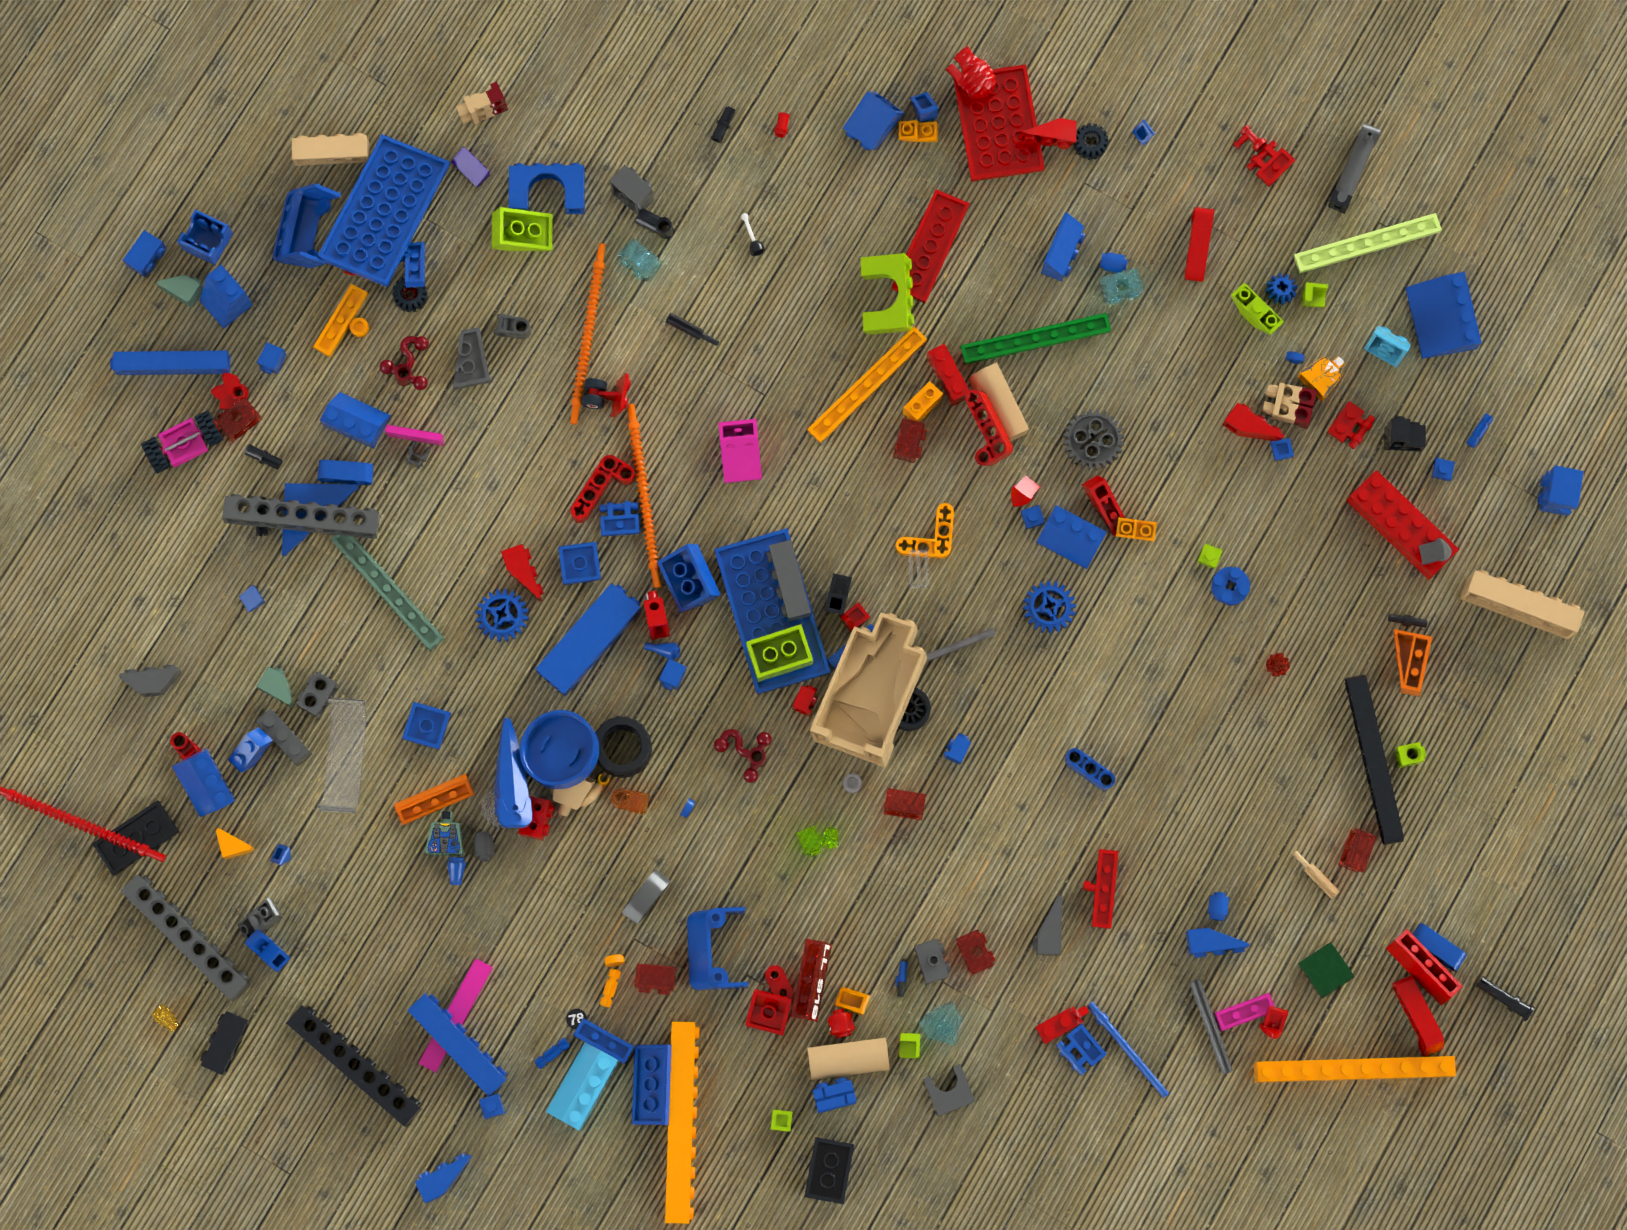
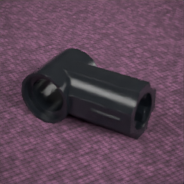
[636,209,674,239]

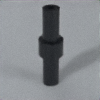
[1388,614,1427,628]

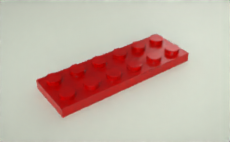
[891,189,970,304]

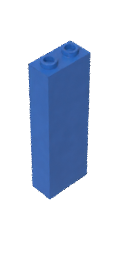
[535,583,641,697]

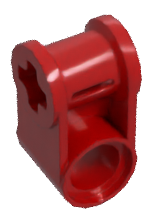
[170,732,201,760]

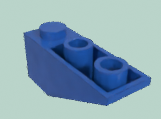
[1185,928,1249,958]
[415,1153,472,1203]

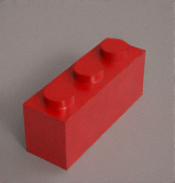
[927,343,970,406]

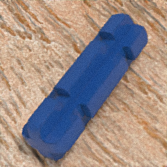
[1466,414,1493,448]
[534,1038,570,1069]

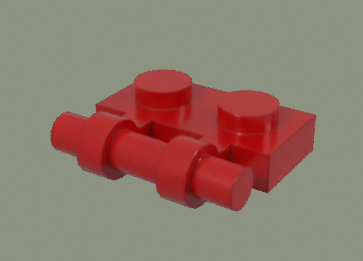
[1246,140,1295,187]
[1327,401,1375,449]

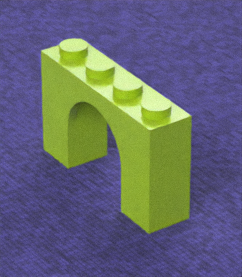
[860,253,914,335]

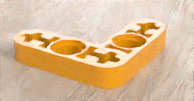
[896,503,954,559]

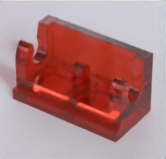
[883,788,926,821]
[1338,829,1377,873]

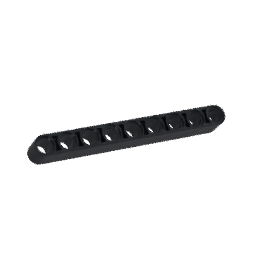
[1345,674,1404,845]

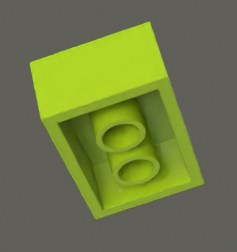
[746,624,813,682]

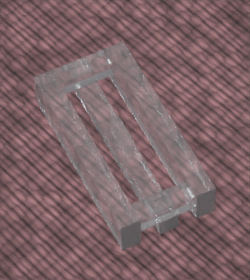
[908,549,929,589]

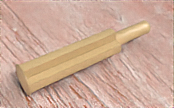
[1293,851,1340,899]

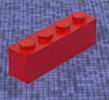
[1385,929,1463,1006]

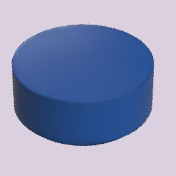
[1285,351,1305,364]
[680,798,695,818]

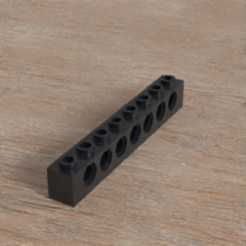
[286,1005,422,1127]

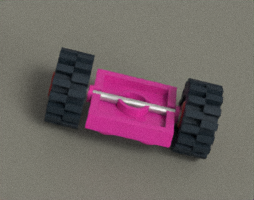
[141,410,224,474]

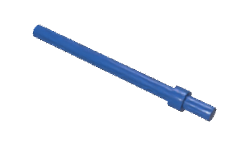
[1087,1001,1169,1098]

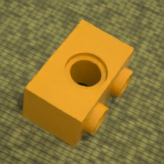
[903,381,943,425]

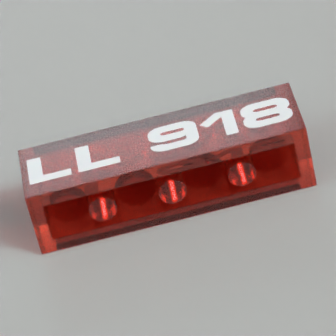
[791,939,832,1022]

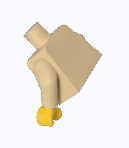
[549,774,609,816]

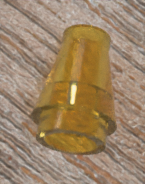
[151,1004,180,1033]

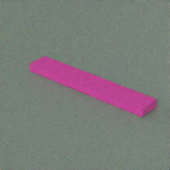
[419,959,493,1073]

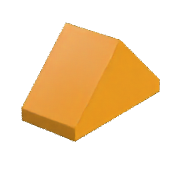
[216,828,255,860]
[834,987,870,1016]

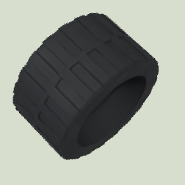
[595,716,652,778]

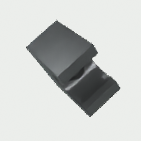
[923,1064,975,1117]

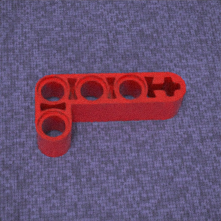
[1184,207,1214,282]
[965,389,1013,466]
[571,455,635,523]
[1392,975,1445,1057]

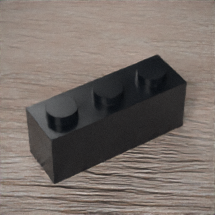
[200,1011,251,1076]

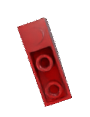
[1018,118,1077,149]
[1223,403,1284,441]
[501,544,544,602]

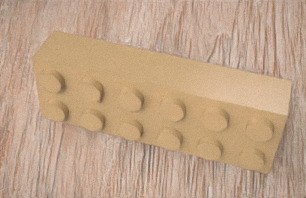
[1460,570,1585,640]

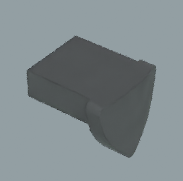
[1419,538,1452,565]

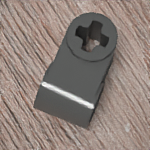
[494,314,532,339]

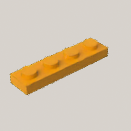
[313,284,369,357]

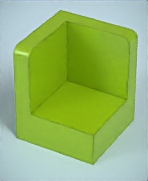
[1302,282,1328,308]
[899,1033,920,1059]

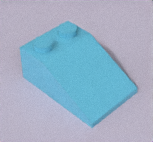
[1364,326,1411,368]

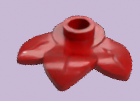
[211,373,249,410]

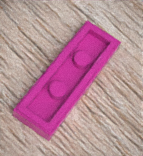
[385,425,444,446]
[1214,993,1275,1031]

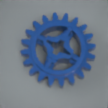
[1023,580,1076,634]
[476,589,529,642]

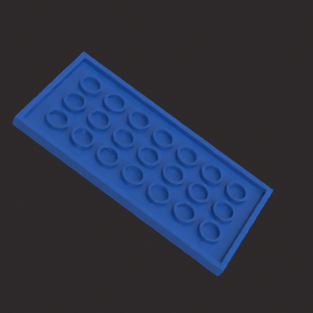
[318,134,450,287]
[714,528,831,695]

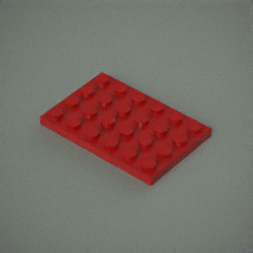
[953,64,1045,182]

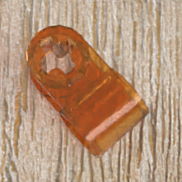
[612,788,650,814]

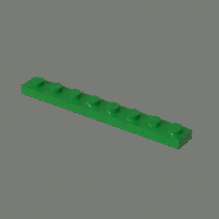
[960,313,1111,365]

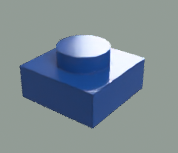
[1270,438,1294,461]
[1431,458,1455,482]
[1021,505,1045,530]

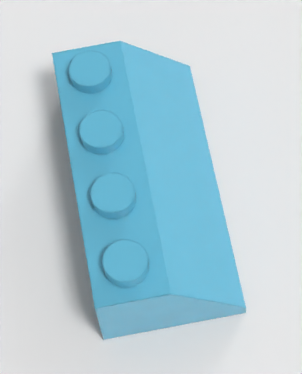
[546,1042,619,1131]

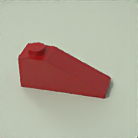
[1081,475,1125,536]

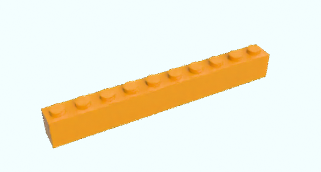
[665,1022,700,1224]
[1254,1056,1456,1083]

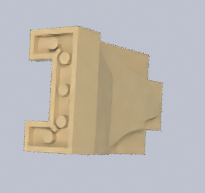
[810,612,927,768]

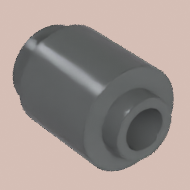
[473,832,495,862]

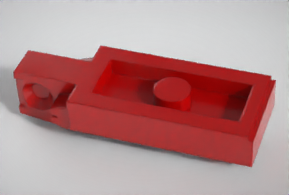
[1035,1006,1089,1045]

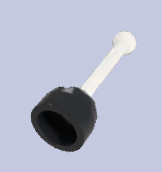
[741,213,765,256]

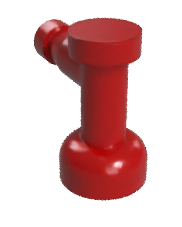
[1233,125,1267,152]

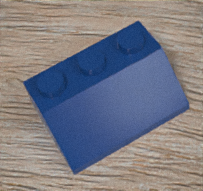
[1041,212,1085,282]
[320,392,391,449]
[1036,505,1106,569]
[657,544,721,613]
[172,748,235,817]

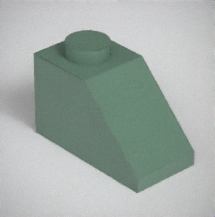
[156,275,203,308]
[256,667,294,708]

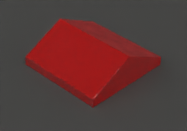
[745,989,792,1036]

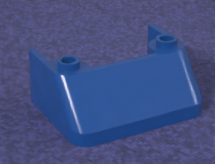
[273,183,341,268]
[687,907,749,991]

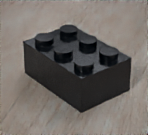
[804,1137,855,1204]

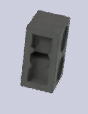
[297,672,339,719]

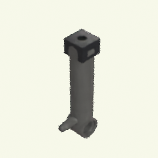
[1327,122,1381,214]

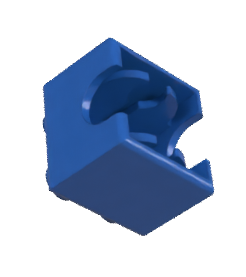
[177,209,233,265]
[1538,465,1584,516]

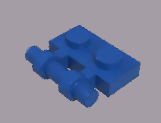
[600,501,640,537]
[1056,1023,1107,1075]

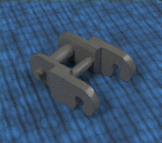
[406,441,431,469]

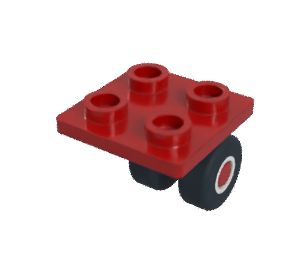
[581,373,631,418]

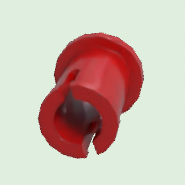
[773,112,790,138]

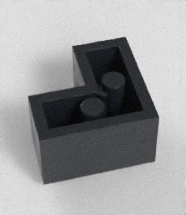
[1384,416,1426,452]

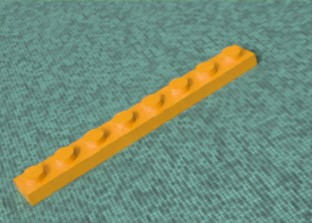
[807,327,927,444]

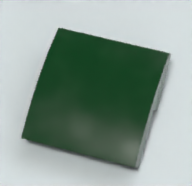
[1298,942,1354,998]

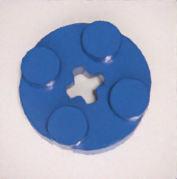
[1211,567,1250,606]

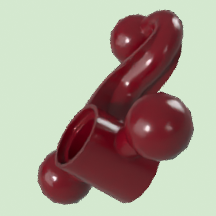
[379,336,429,391]
[713,729,772,783]

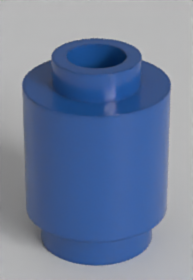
[1100,252,1128,274]
[1208,892,1229,921]

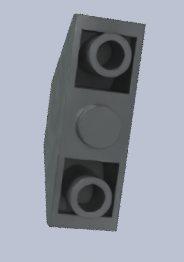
[119,665,181,697]
[237,898,283,940]

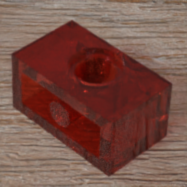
[216,398,263,442]
[956,930,995,976]

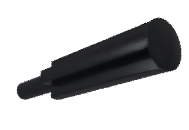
[666,313,719,346]

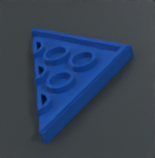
[282,483,359,556]

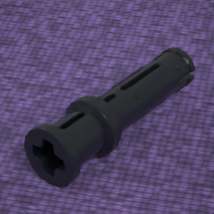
[1476,976,1535,1022]

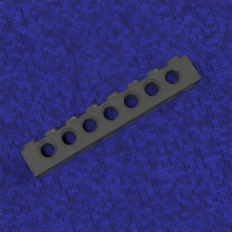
[222,494,380,539]
[121,874,250,1001]

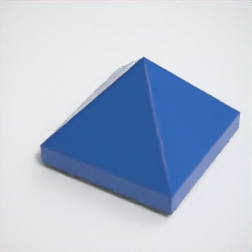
[1132,119,1155,146]
[271,844,291,865]

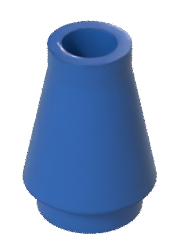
[447,857,466,885]

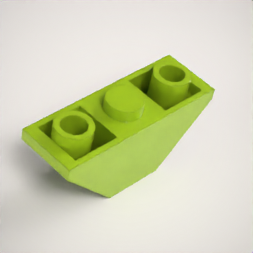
[1231,282,1284,335]

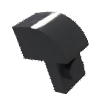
[824,573,852,615]

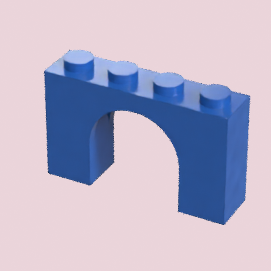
[509,163,585,214]

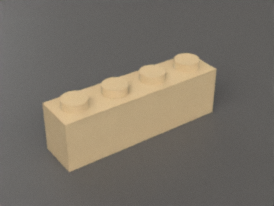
[292,133,369,166]

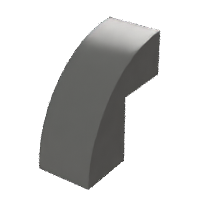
[622,870,671,924]

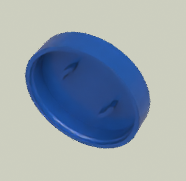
[520,710,599,789]

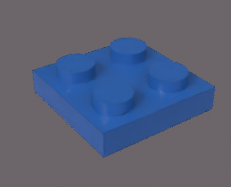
[558,542,601,585]
[402,702,451,750]

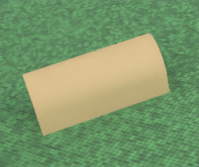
[968,362,1029,446]
[807,1038,890,1081]

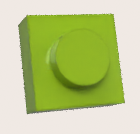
[1198,543,1223,569]
[771,1110,793,1132]

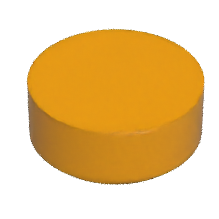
[349,318,369,337]
[604,954,625,967]

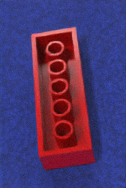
[1346,470,1460,580]

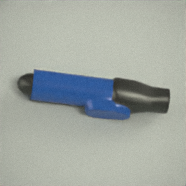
[895,958,908,997]

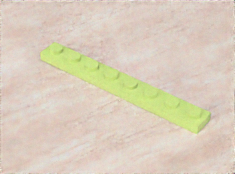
[1293,213,1442,274]

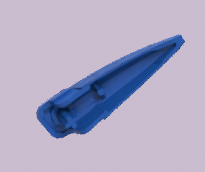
[494,718,533,828]

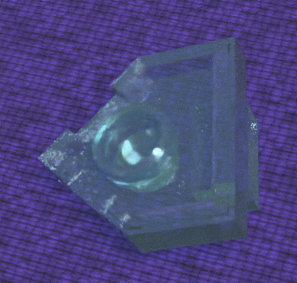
[918,1001,962,1045]

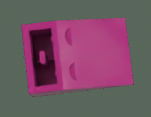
[718,419,762,483]

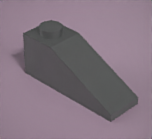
[1032,895,1062,956]

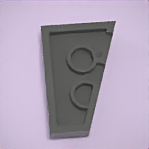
[453,327,491,390]

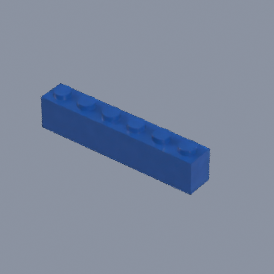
[407,993,508,1097]

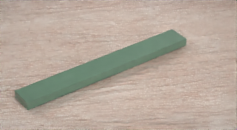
[330,535,445,651]

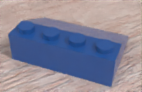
[1405,272,1482,359]

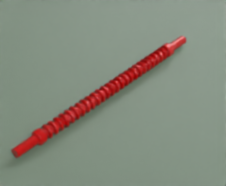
[0,786,166,862]

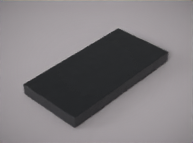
[92,800,180,876]

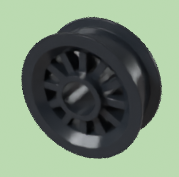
[898,688,931,731]

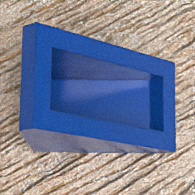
[910,92,938,123]

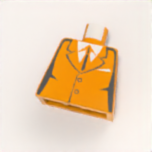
[1297,356,1345,402]

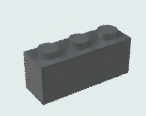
[256,708,312,767]

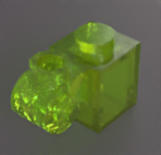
[796,825,839,857]

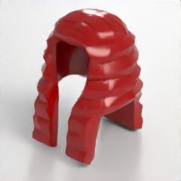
[945,46,996,99]

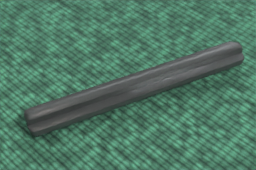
[1190,979,1233,1074]

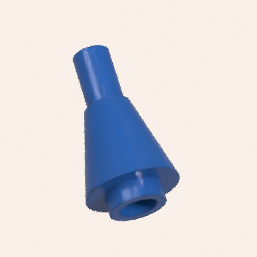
[644,642,680,661]

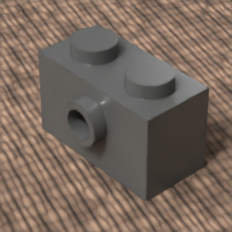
[914,939,951,985]

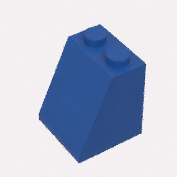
[843,91,905,151]
[199,265,253,329]

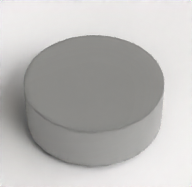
[843,773,862,794]

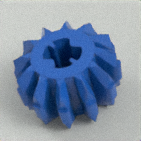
[1265,273,1298,305]

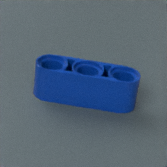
[317,460,374,485]
[1065,748,1115,791]
[1412,923,1467,972]

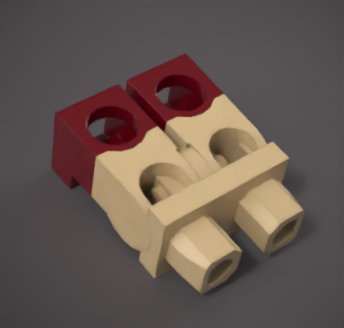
[456,81,508,125]
[1262,383,1317,429]

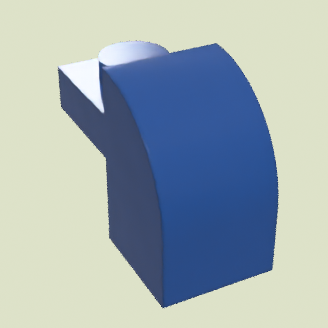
[244,929,291,972]

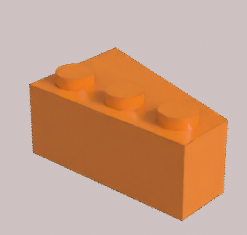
[1393,629,1432,697]

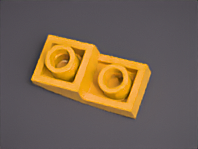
[899,120,938,142]
[1116,517,1157,541]

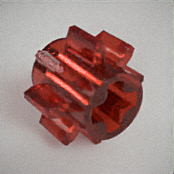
[1266,653,1290,677]

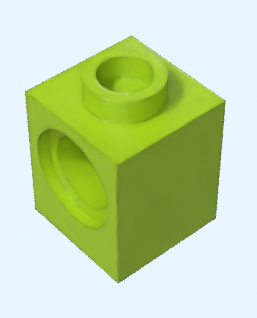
[1394,742,1426,768]

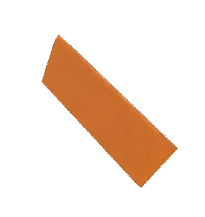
[394,774,475,825]

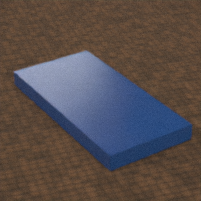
[632,1044,671,1125]

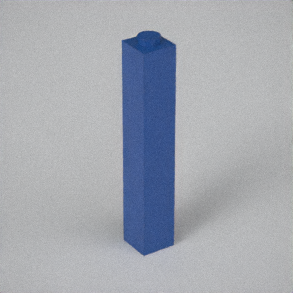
[110,350,231,375]

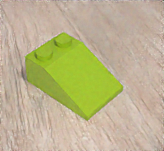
[491,207,553,251]

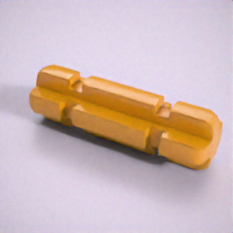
[600,969,621,1008]

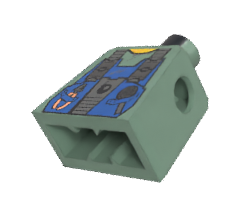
[425,811,464,856]

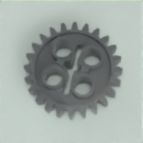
[1063,409,1125,471]

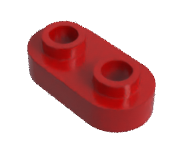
[765,965,793,999]

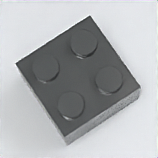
[609,165,654,216]

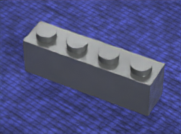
[766,540,811,622]

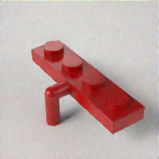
[1082,849,1119,929]

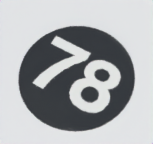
[566,1009,587,1029]

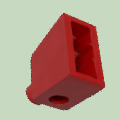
[643,591,670,640]

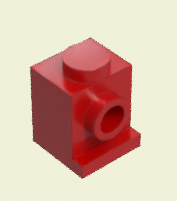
[792,685,818,717]

